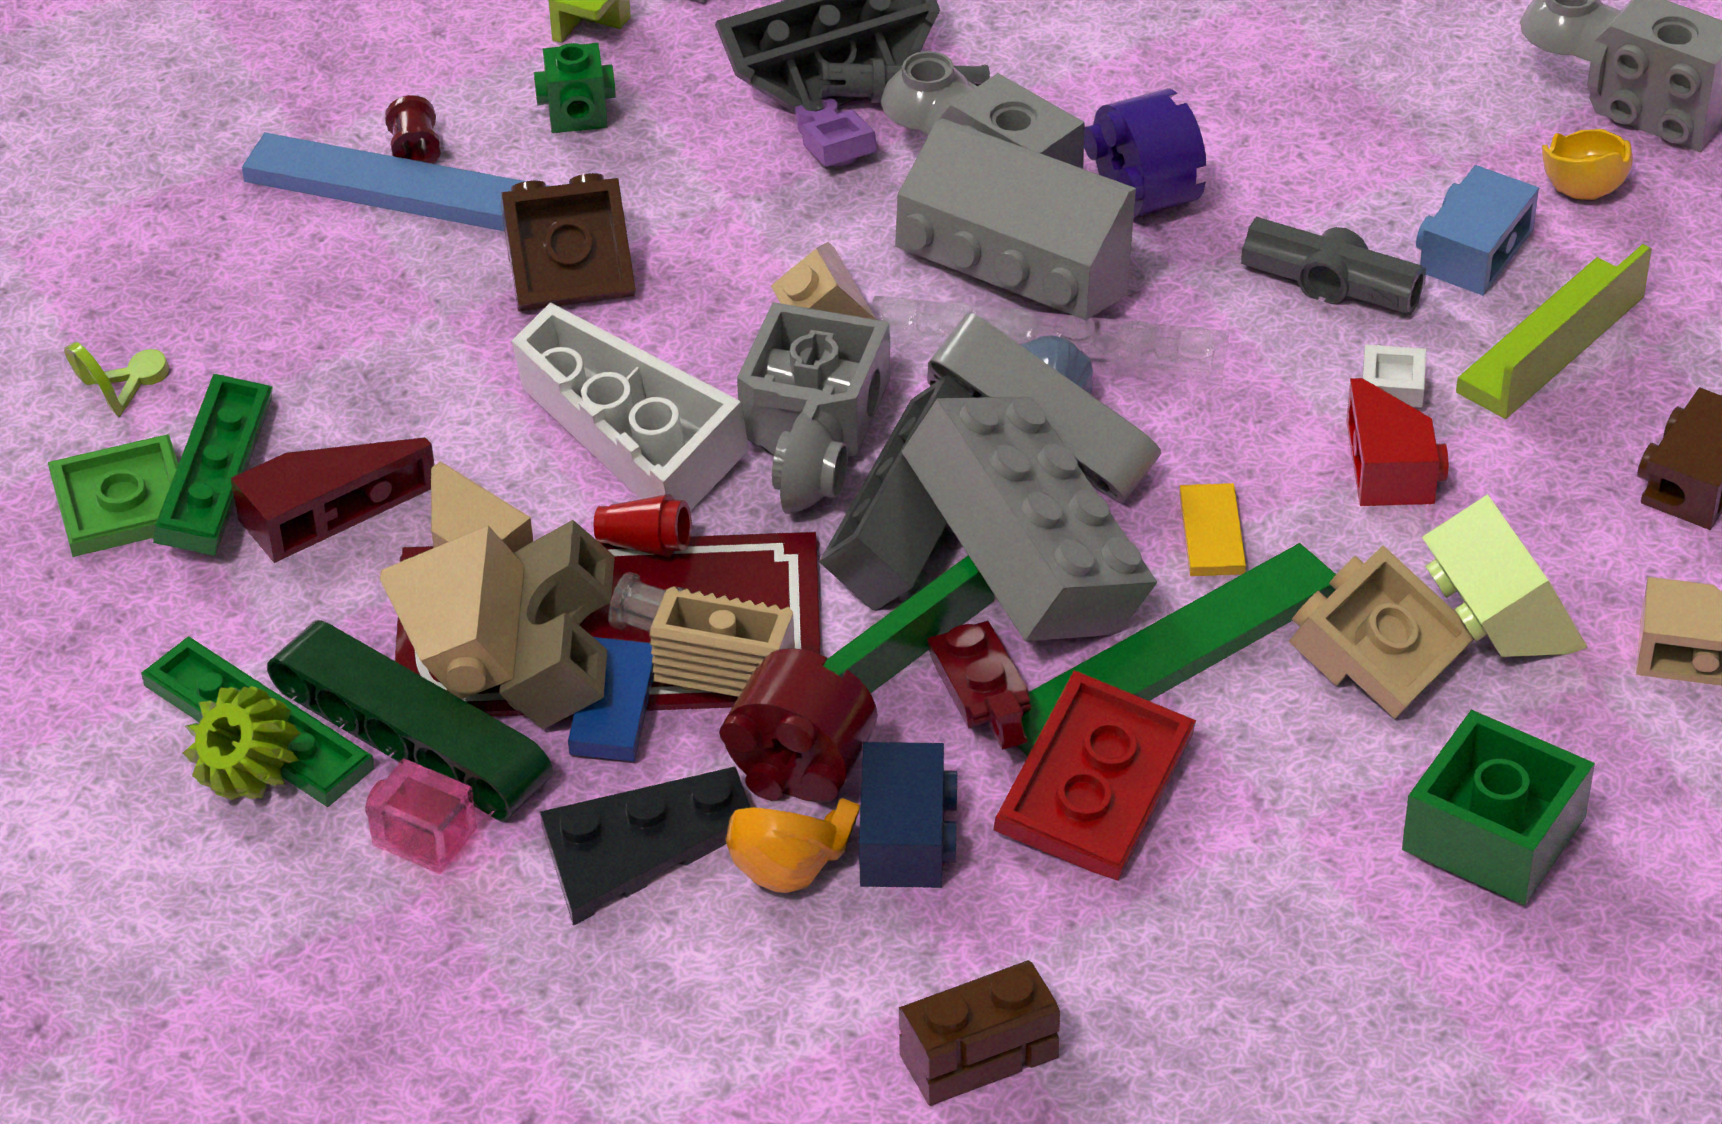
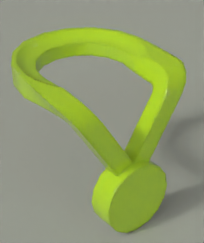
[64,342,169,417]

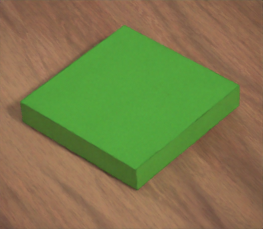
[48,434,178,557]

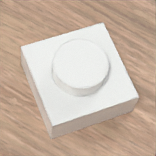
[1362,344,1426,408]

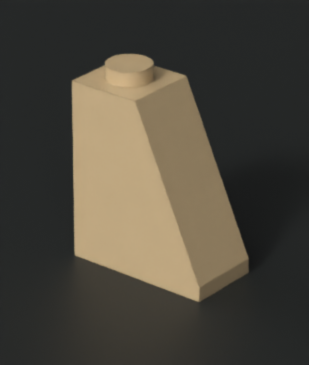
[380,525,524,699]

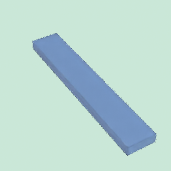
[242,132,549,231]

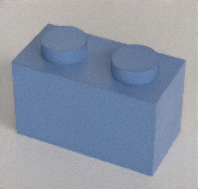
[1416,165,1539,296]

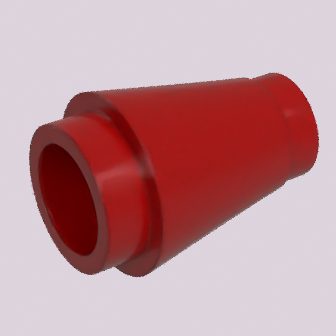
[593,494,692,557]

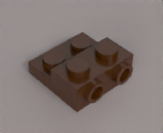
[501,173,636,311]

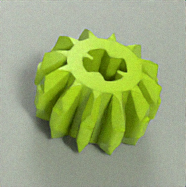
[182,686,301,800]

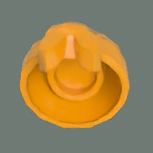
[726,798,860,893]

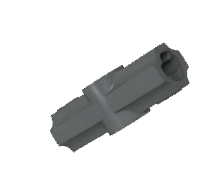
[1241,216,1426,315]

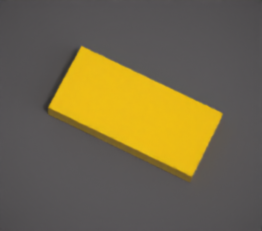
[1179,483,1246,576]

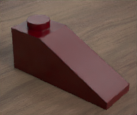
[231,437,435,563]

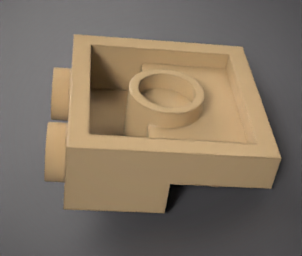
[1289,545,1474,719]

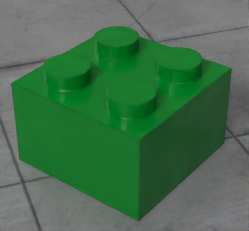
[1402,709,1595,906]

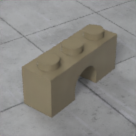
[500,520,615,729]

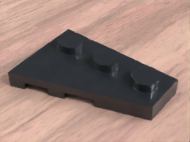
[540,766,751,926]

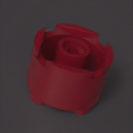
[719,648,878,802]

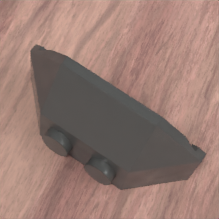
[715,0,940,114]

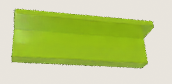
[1456,244,1652,419]

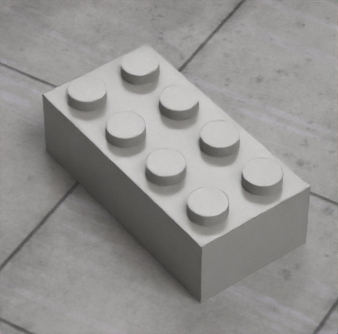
[902,397,1157,641]

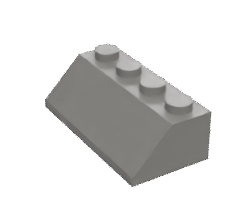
[895,118,1136,320]

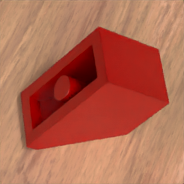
[1346,378,1449,506]

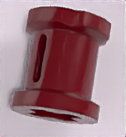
[385,95,441,164]

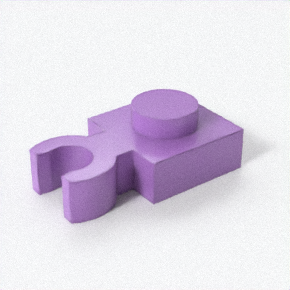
[795,97,877,167]

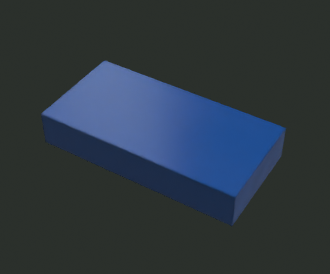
[568,637,655,762]

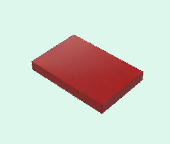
[993,670,1196,881]

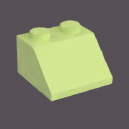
[1422,494,1587,657]

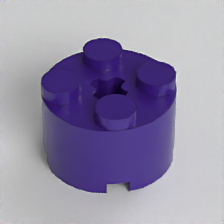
[1084,88,1206,217]

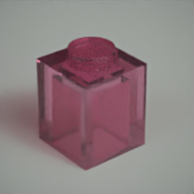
[365,758,477,874]

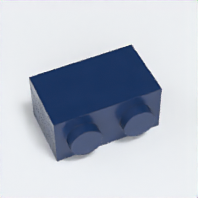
[859,742,958,888]

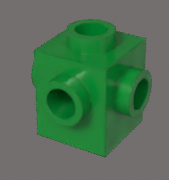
[534,43,616,133]

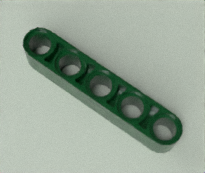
[267,620,553,822]

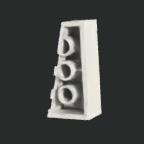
[512,302,749,511]

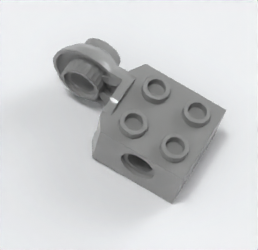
[1520,0,1722,152]
[881,51,1085,169]
[737,302,890,514]

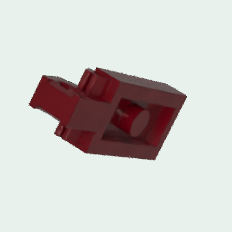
[927,621,1031,750]

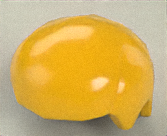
[1542,129,1633,200]

